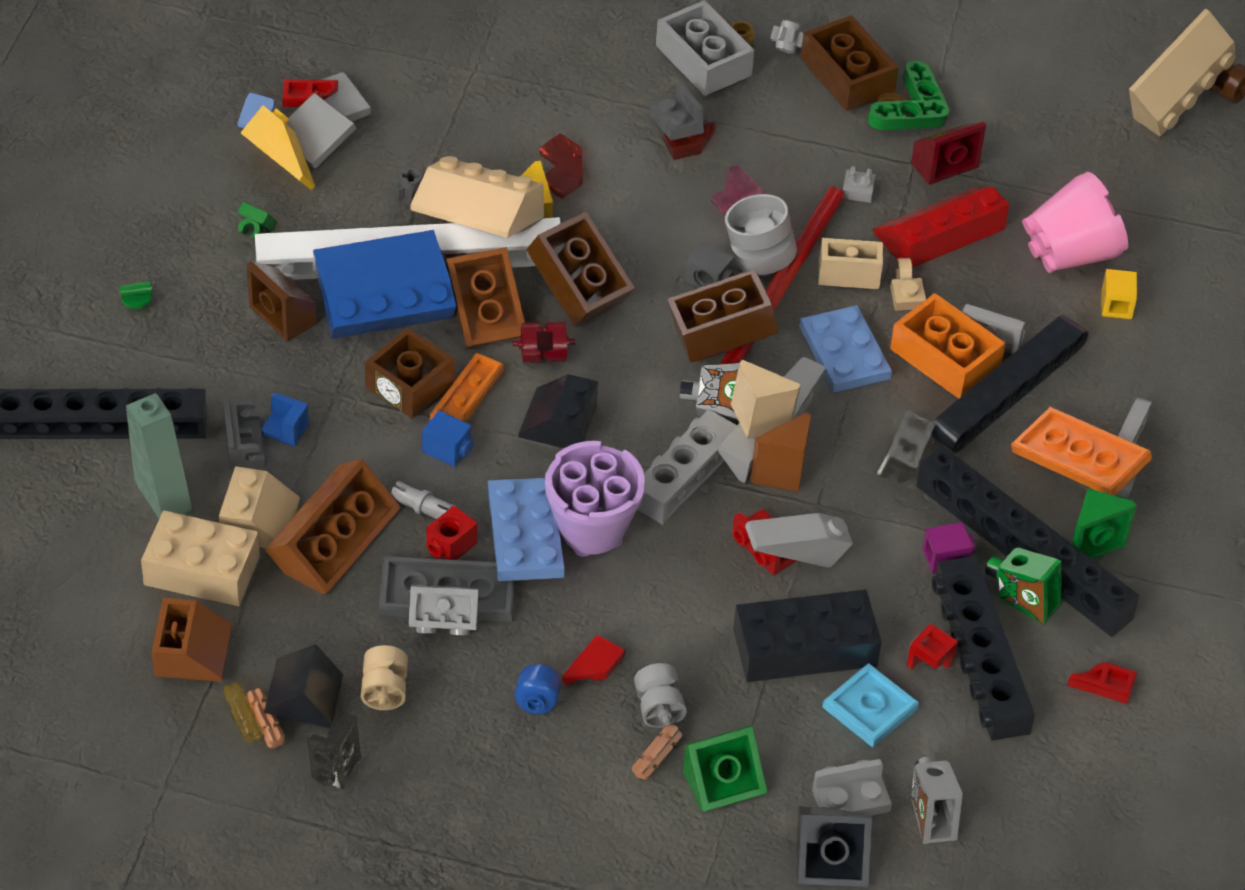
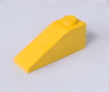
[241,106,315,190]

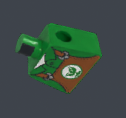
[985,548,1061,625]

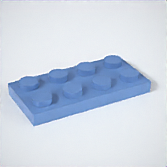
[487,478,564,581]

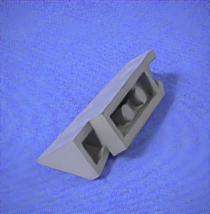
[718,357,826,483]

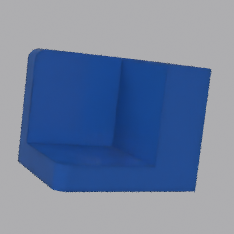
[261,393,309,447]

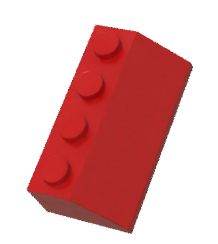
[873,186,1010,268]

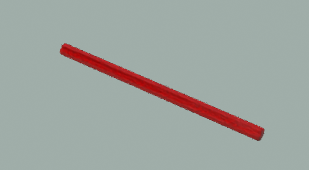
[720,186,844,364]

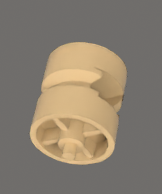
[361,645,408,710]

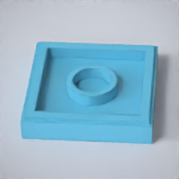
[822,663,919,748]

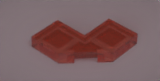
[540,133,583,199]

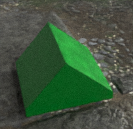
[1072,488,1137,559]
[683,726,767,812]

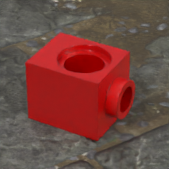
[426,505,478,560]

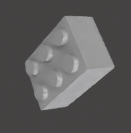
[656,0,754,96]

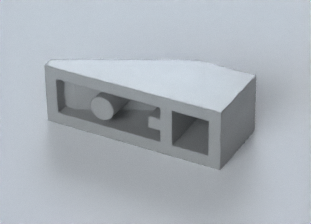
[745,513,853,568]

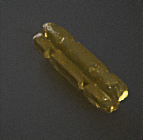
[224,682,262,743]

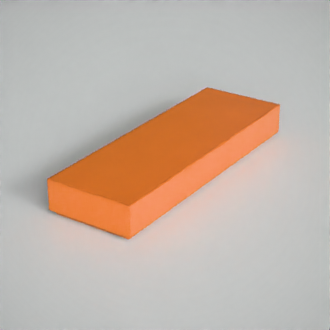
[430,353,504,423]

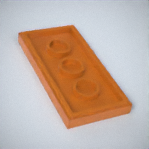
[1011,407,1152,496]

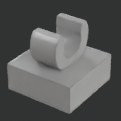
[842,166,876,203]

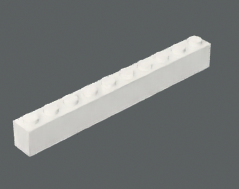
[255,217,560,280]

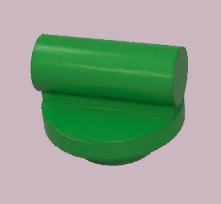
[119,281,152,309]

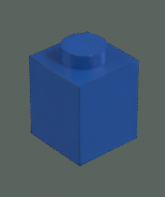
[422,410,474,467]

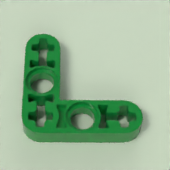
[867,60,949,130]

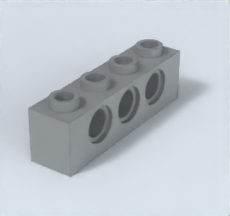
[637,409,737,525]

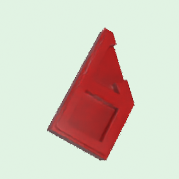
[282,79,338,107]
[562,635,625,685]
[1067,662,1137,704]

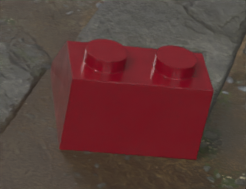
[911,121,987,185]

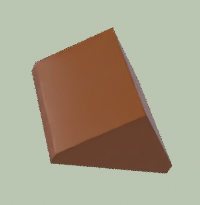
[750,412,811,492]

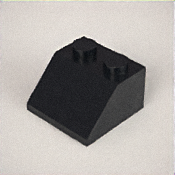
[518,374,598,448]

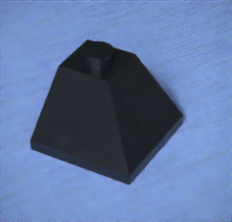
[797,806,872,887]

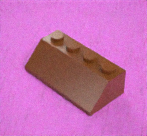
[265,458,401,594]

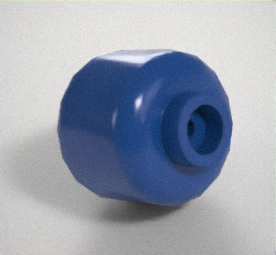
[514,664,561,715]

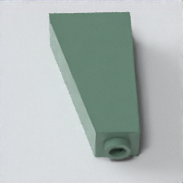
[126,393,193,519]

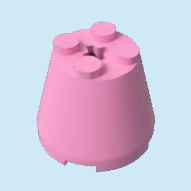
[1022,172,1128,273]

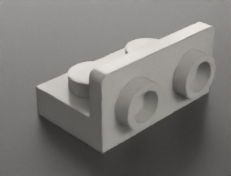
[962,304,1025,354]
[409,585,479,635]
[812,759,892,816]

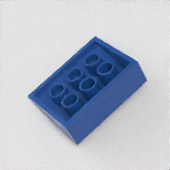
[313,230,456,339]

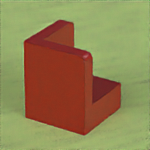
[906,623,958,669]

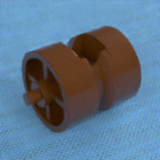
[1209,63,1245,104]

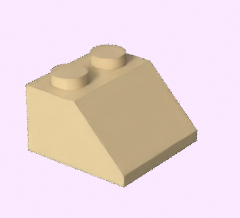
[219,466,300,548]

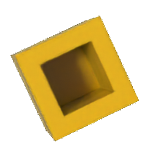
[1101,269,1137,319]

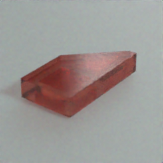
[663,122,716,160]

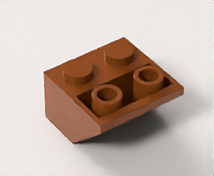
[152,598,232,682]

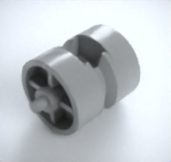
[634,663,687,728]

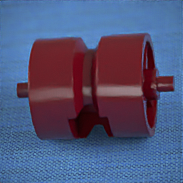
[512,322,575,363]

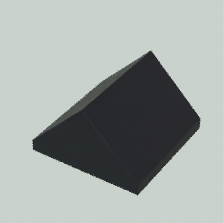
[264,644,343,729]

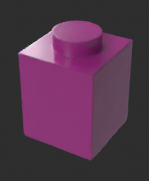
[922,522,975,574]

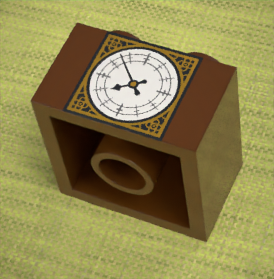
[365,327,455,419]

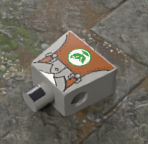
[680,363,753,425]
[911,757,963,844]

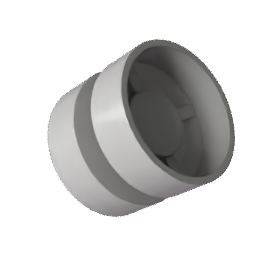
[725,194,797,275]

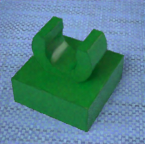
[237,202,278,240]

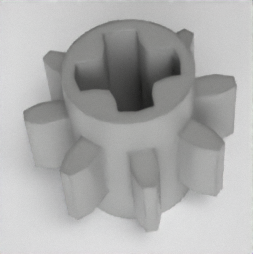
[770,20,803,54]

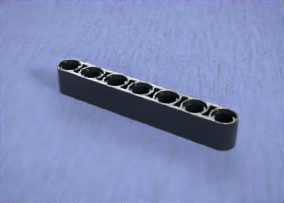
[929,315,1089,453]

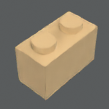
[818,238,883,289]

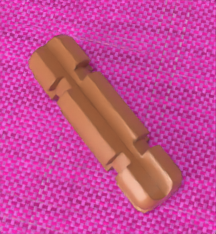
[247,688,285,749]
[632,724,682,780]

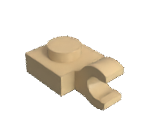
[890,258,926,311]

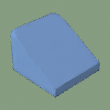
[237,93,276,128]

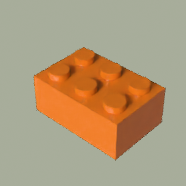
[890,293,1006,399]

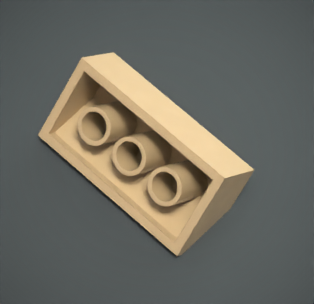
[1129,9,1236,136]
[410,156,544,238]

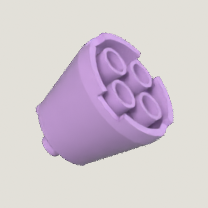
[545,441,645,557]

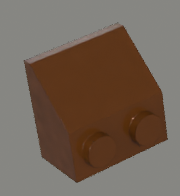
[247,261,317,342]

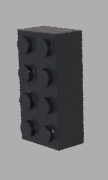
[733,589,882,682]

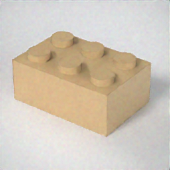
[141,510,260,607]

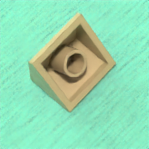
[731,360,801,438]

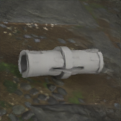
[391,481,456,519]

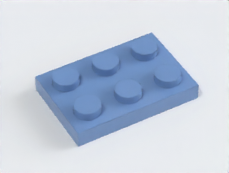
[799,305,892,393]

